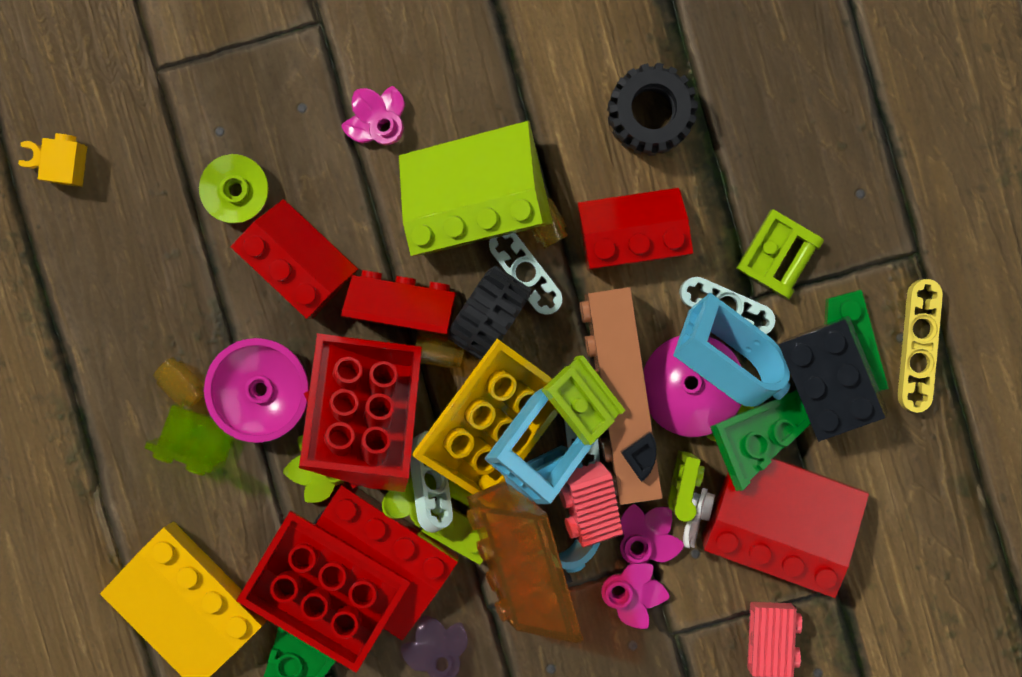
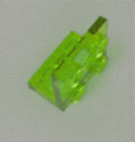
[144,404,235,476]

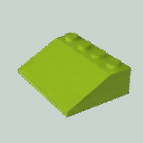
[399,121,553,256]

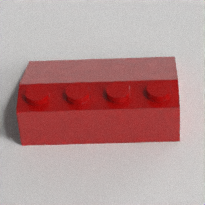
[299,333,422,492]
[701,458,869,598]
[315,481,459,641]
[236,510,411,673]

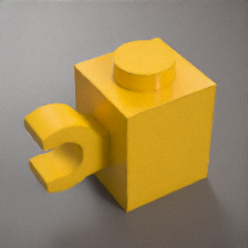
[18,133,87,187]

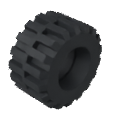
[607,63,698,156]
[448,266,531,360]

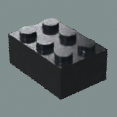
[779,316,888,442]

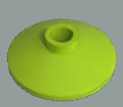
[199,154,269,223]

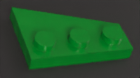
[824,290,889,391]
[710,390,811,491]
[264,627,335,677]

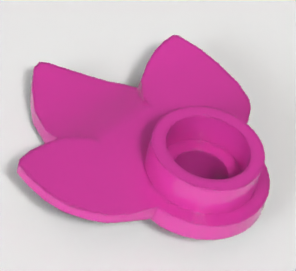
[341,86,405,145]
[620,504,684,564]
[601,562,670,629]

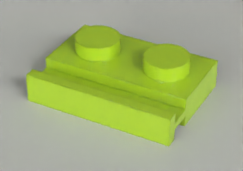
[542,355,626,445]

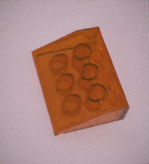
[467,481,583,643]

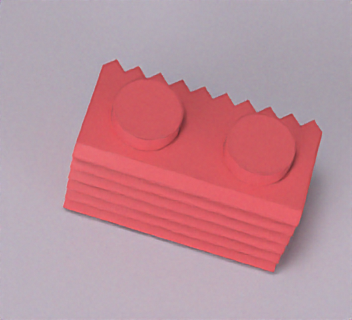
[559,461,623,548]
[747,602,802,677]

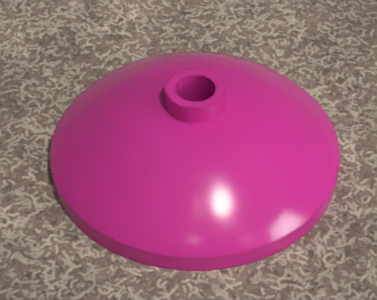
[643,336,742,437]
[204,338,309,443]

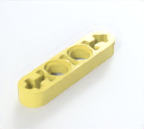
[898,279,943,413]

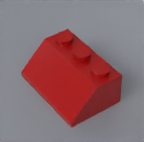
[577,188,693,270]
[230,199,359,319]
[341,270,457,334]

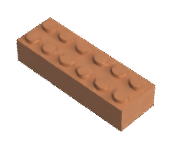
[579,287,662,505]

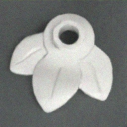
[683,488,716,548]

